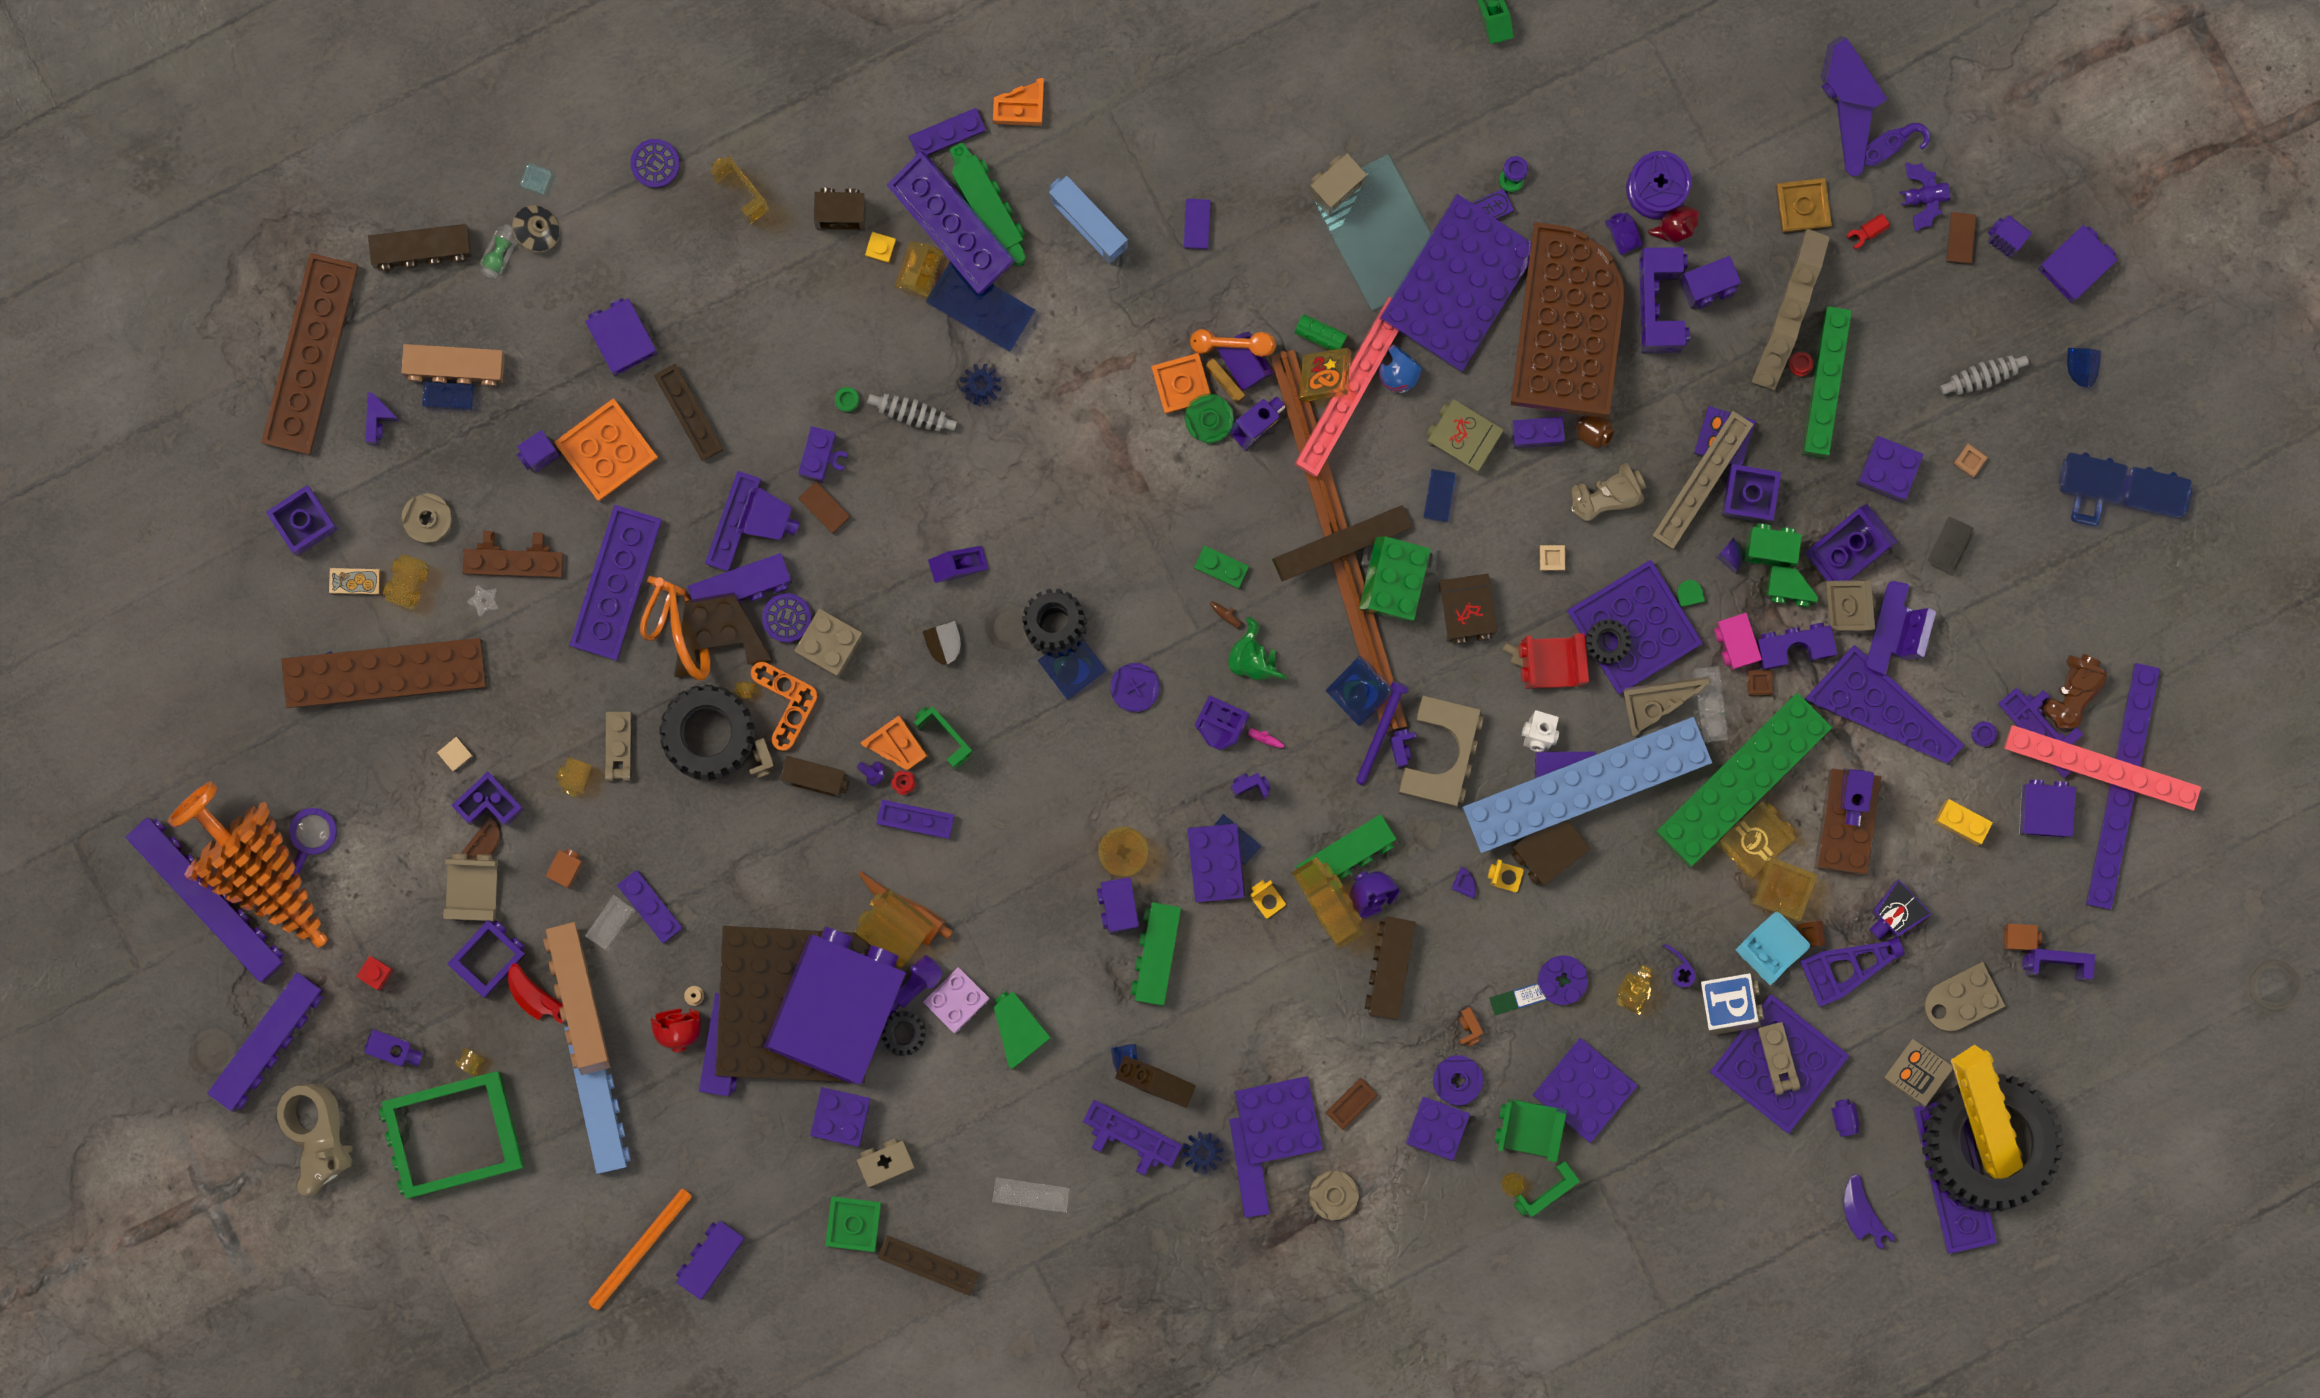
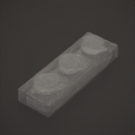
[992,1177,1070,1213]

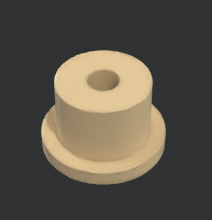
[684,986,704,1006]

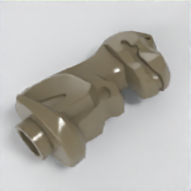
[1571,462,1647,522]

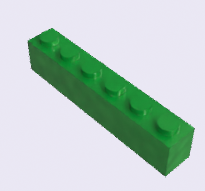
[1801,306,1852,459]

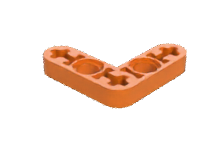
[751,662,818,751]

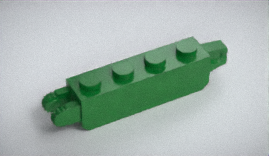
[950,143,1026,267]

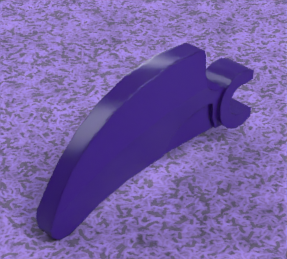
[1843,1174,1895,1249]

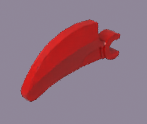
[508,963,564,1024]

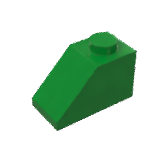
[1476,0,1514,44]

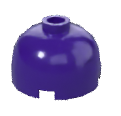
[1349,871,1400,918]

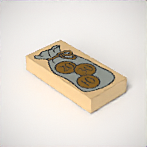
[329,568,380,595]

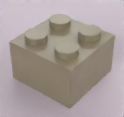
[1309,153,1367,216]
[794,609,863,678]

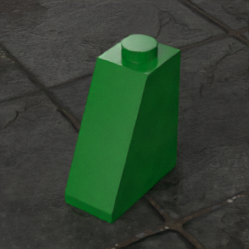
[994,991,1051,1069]

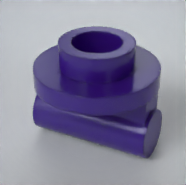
[857,761,885,786]

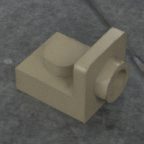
[749,738,776,778]

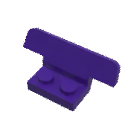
[1866,581,1936,675]

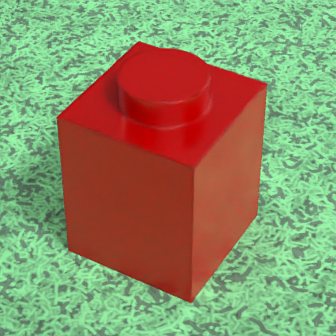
[356,956,394,991]

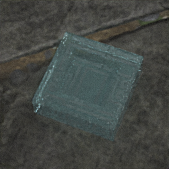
[519,163,552,195]

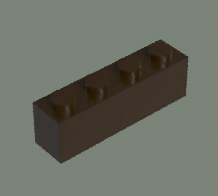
[368,224,472,271]
[1364,916,1416,1020]

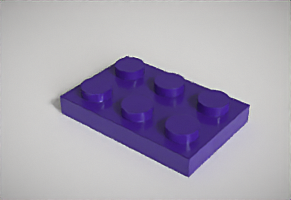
[1187,823,1246,902]

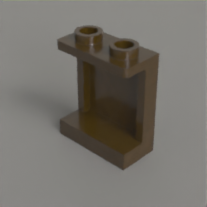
[1512,820,1591,887]

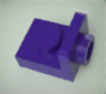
[1390,729,1416,768]

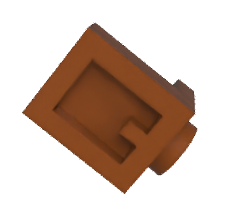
[1458,1007,1484,1047]

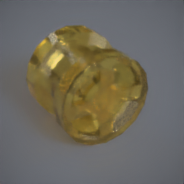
[454,1047,485,1077]

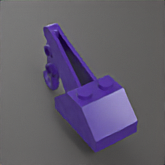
[1821,36,1930,176]

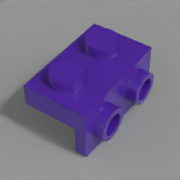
[1230,773,1271,800]

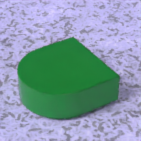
[1677,580,1705,607]

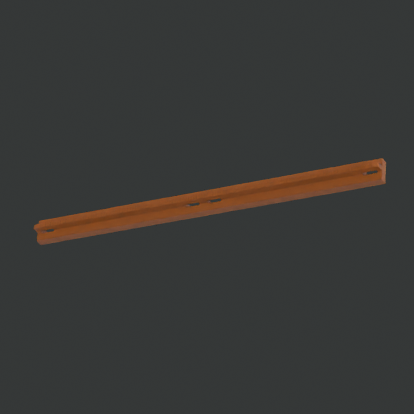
[1270,350,1407,733]

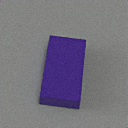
[1183,199,1211,250]

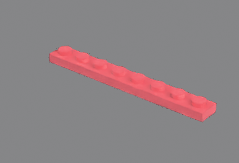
[1294,297,1398,477]
[2004,725,2201,811]

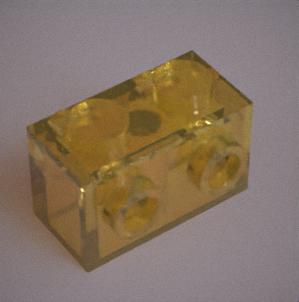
[383,553,429,611]

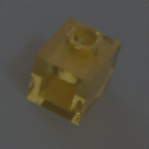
[556,757,594,797]

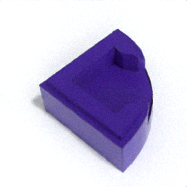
[1451,866,1476,899]

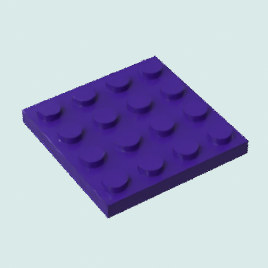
[1566,560,1703,695]
[1709,994,1849,1134]

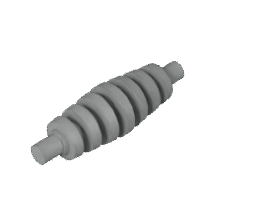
[1940,355,2029,395]
[867,393,957,432]

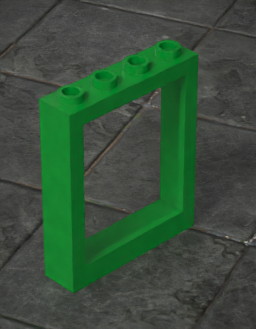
[379,1071,525,1199]

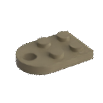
[1924,962,2005,1031]

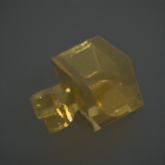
[1617,965,1652,1015]

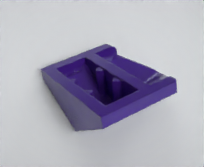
[1195,695,1250,750]

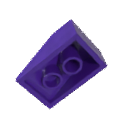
[1805,504,1898,581]

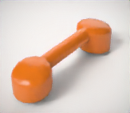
[1190,329,1276,357]

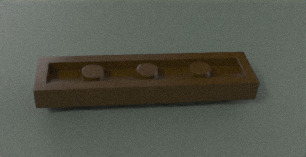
[654,364,724,462]
[877,1235,979,1296]

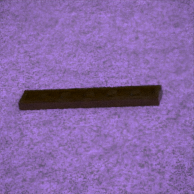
[1272,505,1412,582]

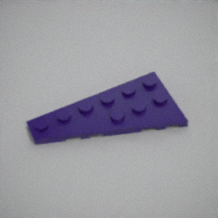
[1804,645,1964,764]

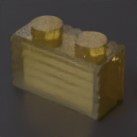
[894,241,944,297]

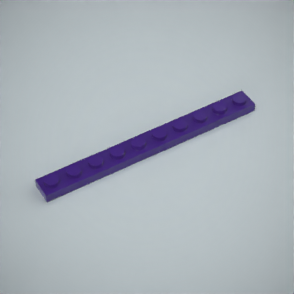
[2086,663,2160,910]

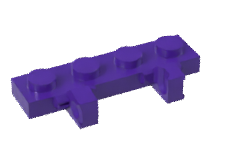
[1997,687,2083,778]
[1082,1100,1182,1176]

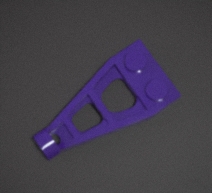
[1799,937,1905,1007]

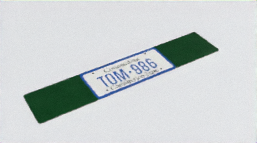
[1489,975,1571,1015]

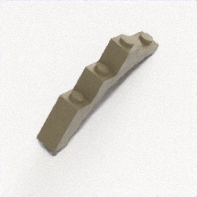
[1752,229,1830,390]

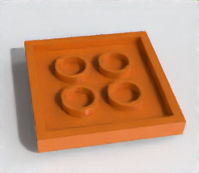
[554,398,658,502]

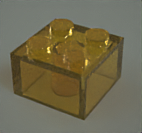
[1750,857,1818,922]

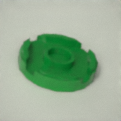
[1184,393,1234,443]

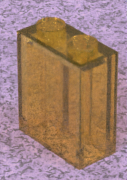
[855,888,935,969]

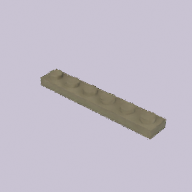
[1652,411,1754,549]

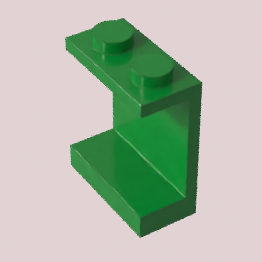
[914,706,973,771]
[1495,1098,1567,1162]

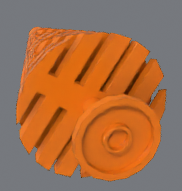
[167,781,328,948]

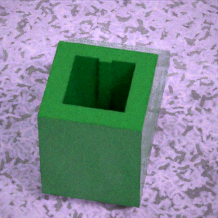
[1766,566,1818,608]

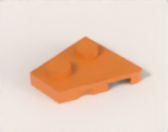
[993,78,1044,126]
[861,715,928,770]

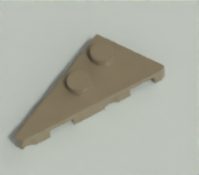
[1624,676,1711,736]

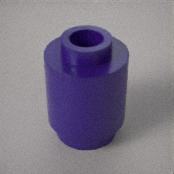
[1831,1099,1861,1137]

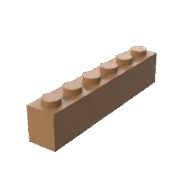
[543,922,611,1075]

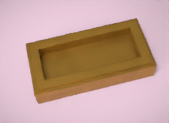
[1206,358,1245,404]

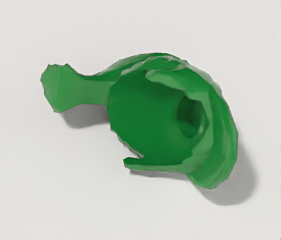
[1228,617,1287,680]

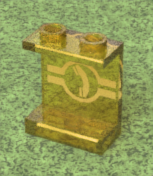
[710,156,769,225]
[1717,801,1796,879]

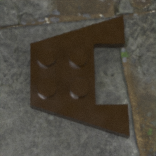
[674,592,772,678]

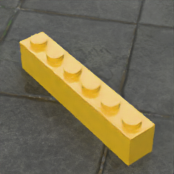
[1951,1045,2023,1179]

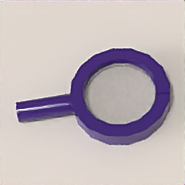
[289,808,338,877]

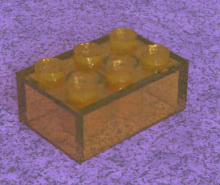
[1291,857,1364,949]

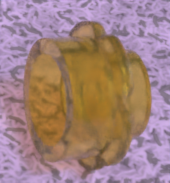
[733,681,757,698]
[1501,1172,1524,1197]

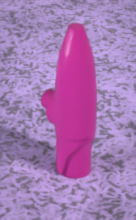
[1247,728,1284,748]

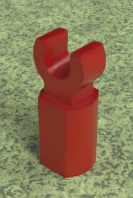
[1846,213,1890,250]

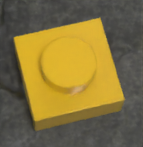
[865,232,896,264]

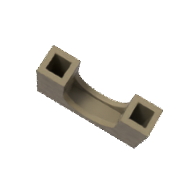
[1398,696,1483,808]

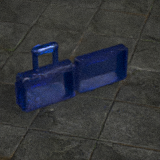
[2059,452,2193,526]

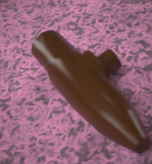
[1209,601,1242,629]

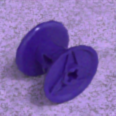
[1626,151,1692,219]

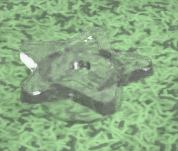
[467,585,498,617]

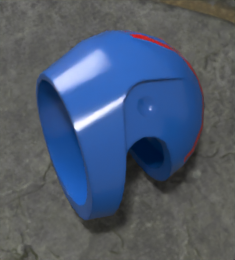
[1379,344,1422,393]

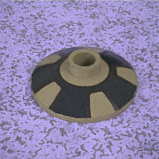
[512,205,560,253]

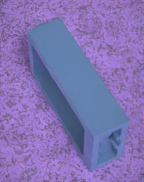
[1049,176,1128,264]

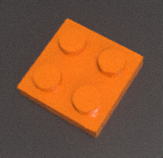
[1151,353,1210,414]

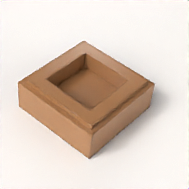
[1953,444,1988,478]

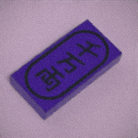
[1473,189,1514,219]

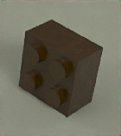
[814,188,866,231]

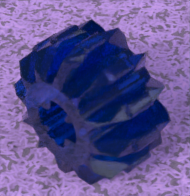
[960,364,1001,405]
[1181,1131,1224,1174]

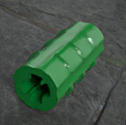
[1294,314,1348,354]

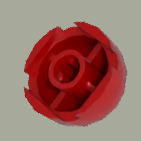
[650,1009,701,1052]

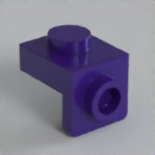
[1605,212,1642,255]

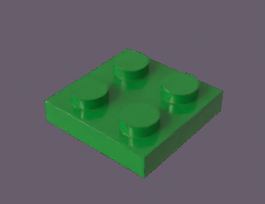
[825,1196,881,1252]

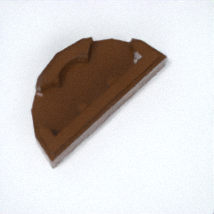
[461,816,500,858]

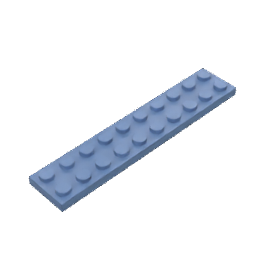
[1462,717,1712,854]

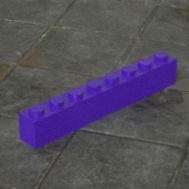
[125,817,285,983]

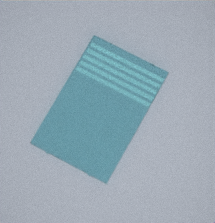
[1311,154,1431,311]

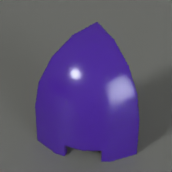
[1716,538,1742,573]

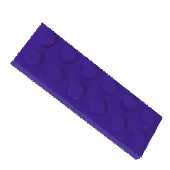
[887,151,1016,294]
[569,505,662,661]
[1913,1102,1997,1254]

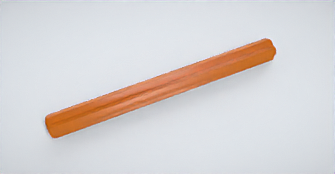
[588,1189,692,1310]

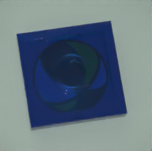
[1038,640,1107,700]
[1325,656,1393,726]

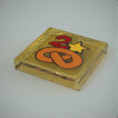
[1299,348,1351,402]

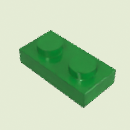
[1194,545,1249,589]

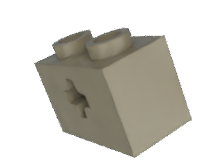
[857,1138,915,1188]

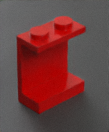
[1518,633,1589,689]

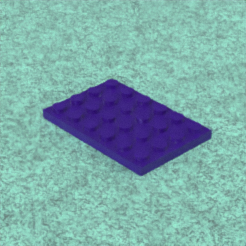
[1379,194,1532,372]

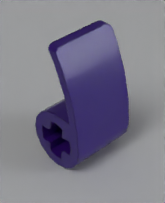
[1661,944,1695,988]

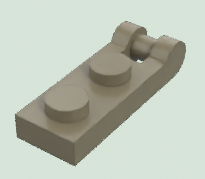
[605,712,631,781]
[1757,1022,1800,1096]

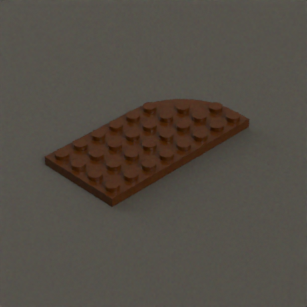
[1510,222,1624,418]

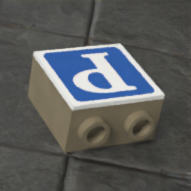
[1701,973,1764,1035]

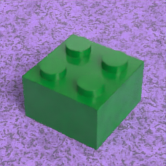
[1743,524,1802,569]

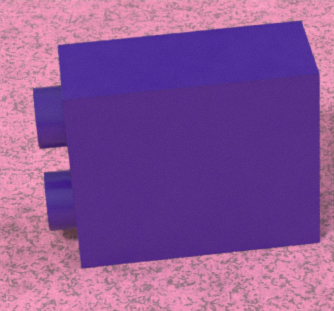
[763,927,906,1085]

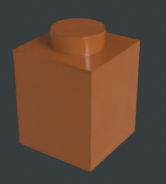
[546,848,583,889]
[2003,924,2042,951]

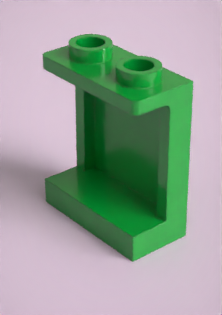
[1513,1161,1580,1217]

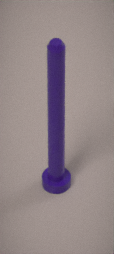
[1356,681,1409,785]

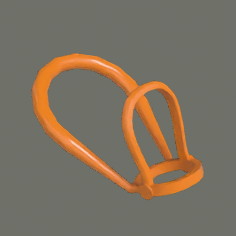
[640,576,710,680]

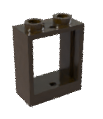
[780,756,850,798]
[1115,1055,1196,1108]

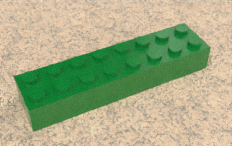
[1654,692,1832,868]

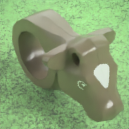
[277,1084,353,1196]

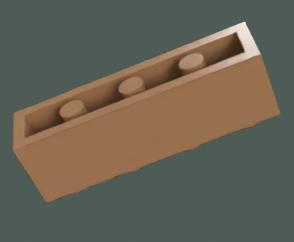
[401,344,505,387]

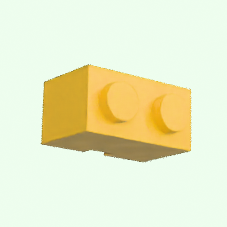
[1933,799,1993,846]

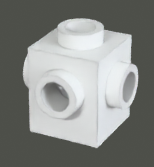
[1522,710,1559,752]

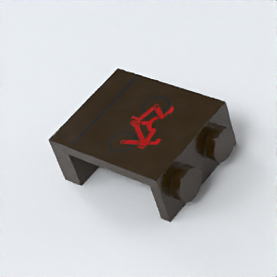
[1438,573,1497,644]

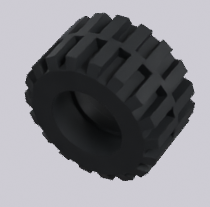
[1022,589,1087,657]

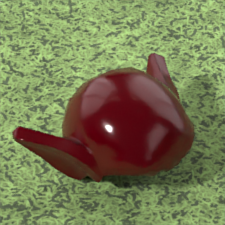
[1648,205,1700,243]

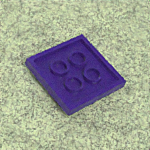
[1532,1038,1638,1143]
[1234,1076,1323,1165]

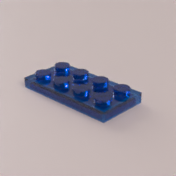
[925,261,1035,353]

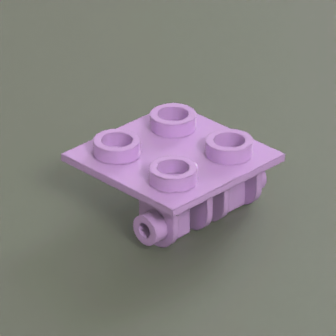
[923,967,990,1034]

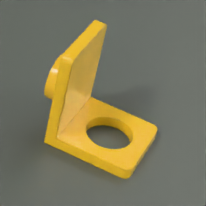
[1487,859,1524,892]
[1250,880,1286,918]

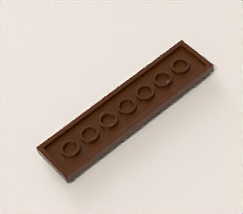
[261,253,359,455]
[281,638,485,709]

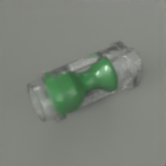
[478,224,517,280]

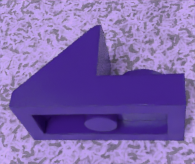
[366,392,399,445]

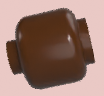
[1576,416,1614,449]

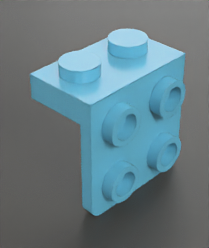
[1735,912,1810,985]

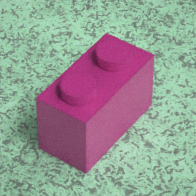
[1714,613,1762,671]

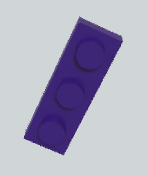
[908,108,986,156]
[876,799,955,839]
[617,870,683,944]

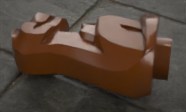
[2043,654,2107,729]

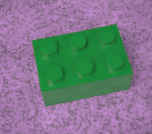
[1359,536,1431,621]

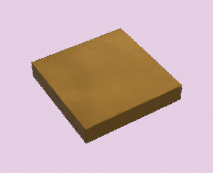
[1776,178,1832,233]

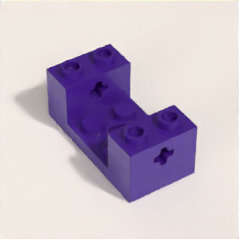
[1639,247,1690,353]

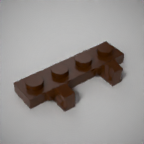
[462,531,563,578]

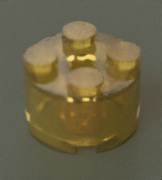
[1098,827,1148,878]

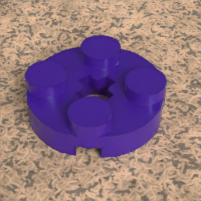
[1537,955,1588,1005]
[1433,1055,1483,1105]

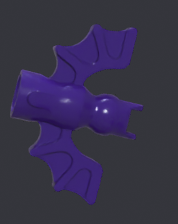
[1899,162,1950,231]

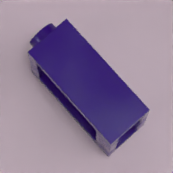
[447,920,527,998]

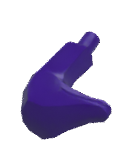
[889,955,943,1015]

